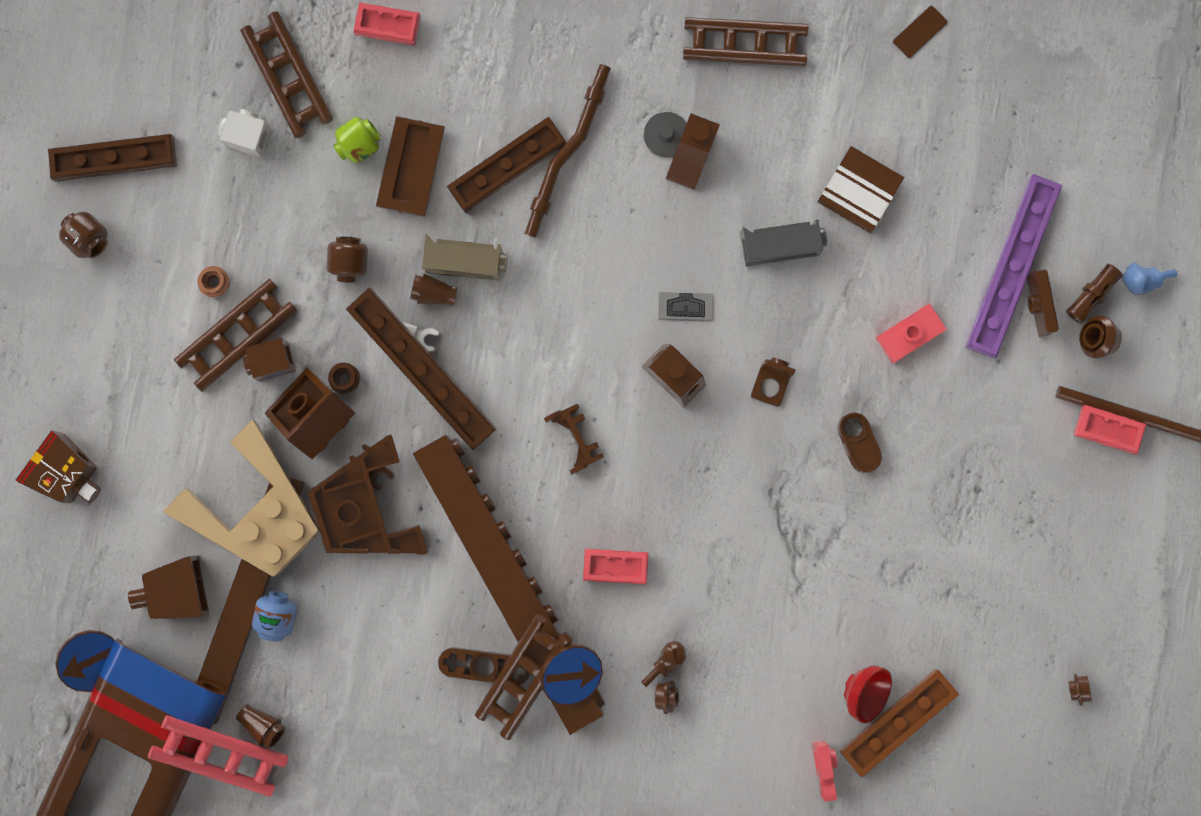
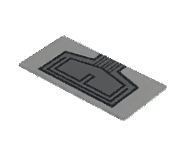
[658,292,713,321]

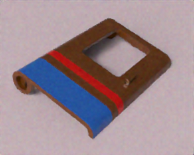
[36,638,228,816]

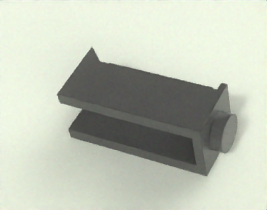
[740,219,827,267]

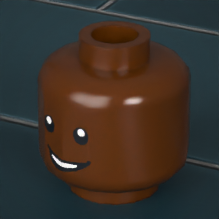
[59,212,108,258]

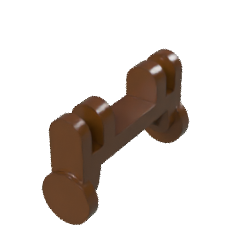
[544,404,604,475]

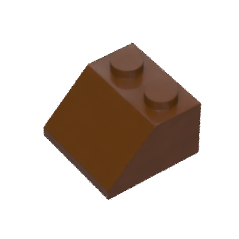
[265,367,355,460]

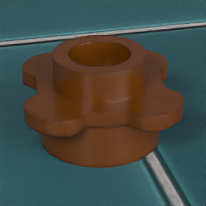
[655,681,679,714]

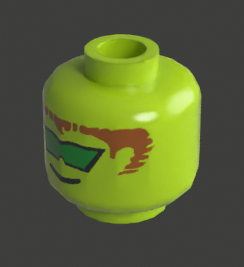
[333,116,382,164]

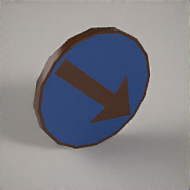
[55,630,115,692]
[540,644,603,706]

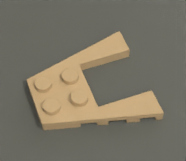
[163,420,320,577]

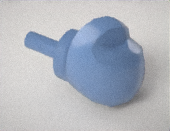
[1122,262,1178,295]

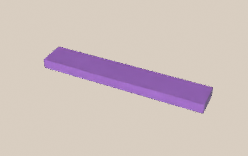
[965,174,1062,359]

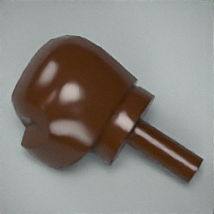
[641,641,687,687]

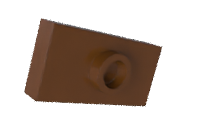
[1027,269,1059,337]

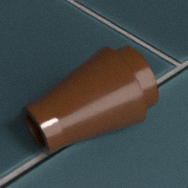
[410,274,458,306]
[236,704,285,749]

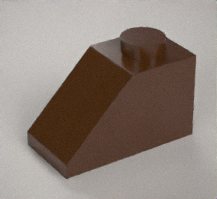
[666,113,720,190]

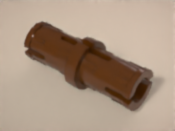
[1066,263,1123,324]

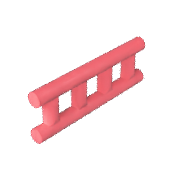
[148,716,288,797]

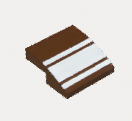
[817,146,905,234]

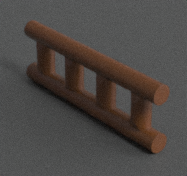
[240,11,334,138]
[683,17,809,66]
[174,278,298,392]
[475,614,573,740]

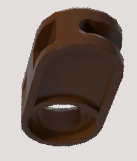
[837,412,882,473]

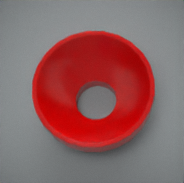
[843,665,892,723]

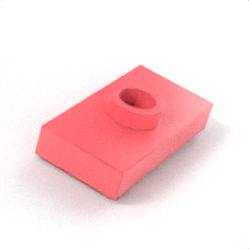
[353,2,421,46]
[876,303,947,364]
[1073,405,1146,455]
[583,549,648,584]

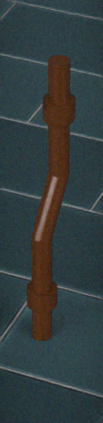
[524,64,611,238]

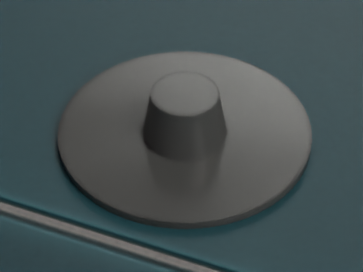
[644,112,687,157]

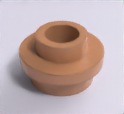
[198,266,230,298]

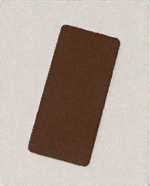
[893,5,948,58]

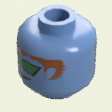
[252,591,297,641]

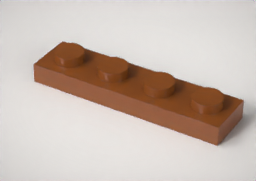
[839,669,959,778]

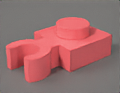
[812,741,838,802]

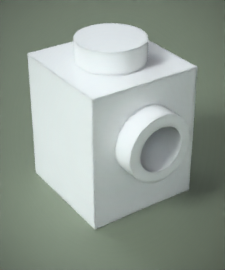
[218,109,271,158]

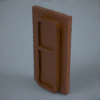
[376,116,445,217]

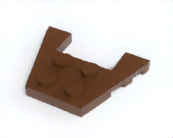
[308,434,428,554]

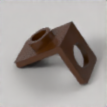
[751,357,796,407]

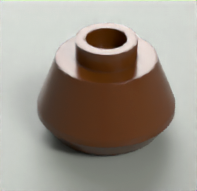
[1079,316,1122,359]

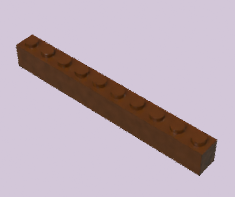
[412,435,606,735]

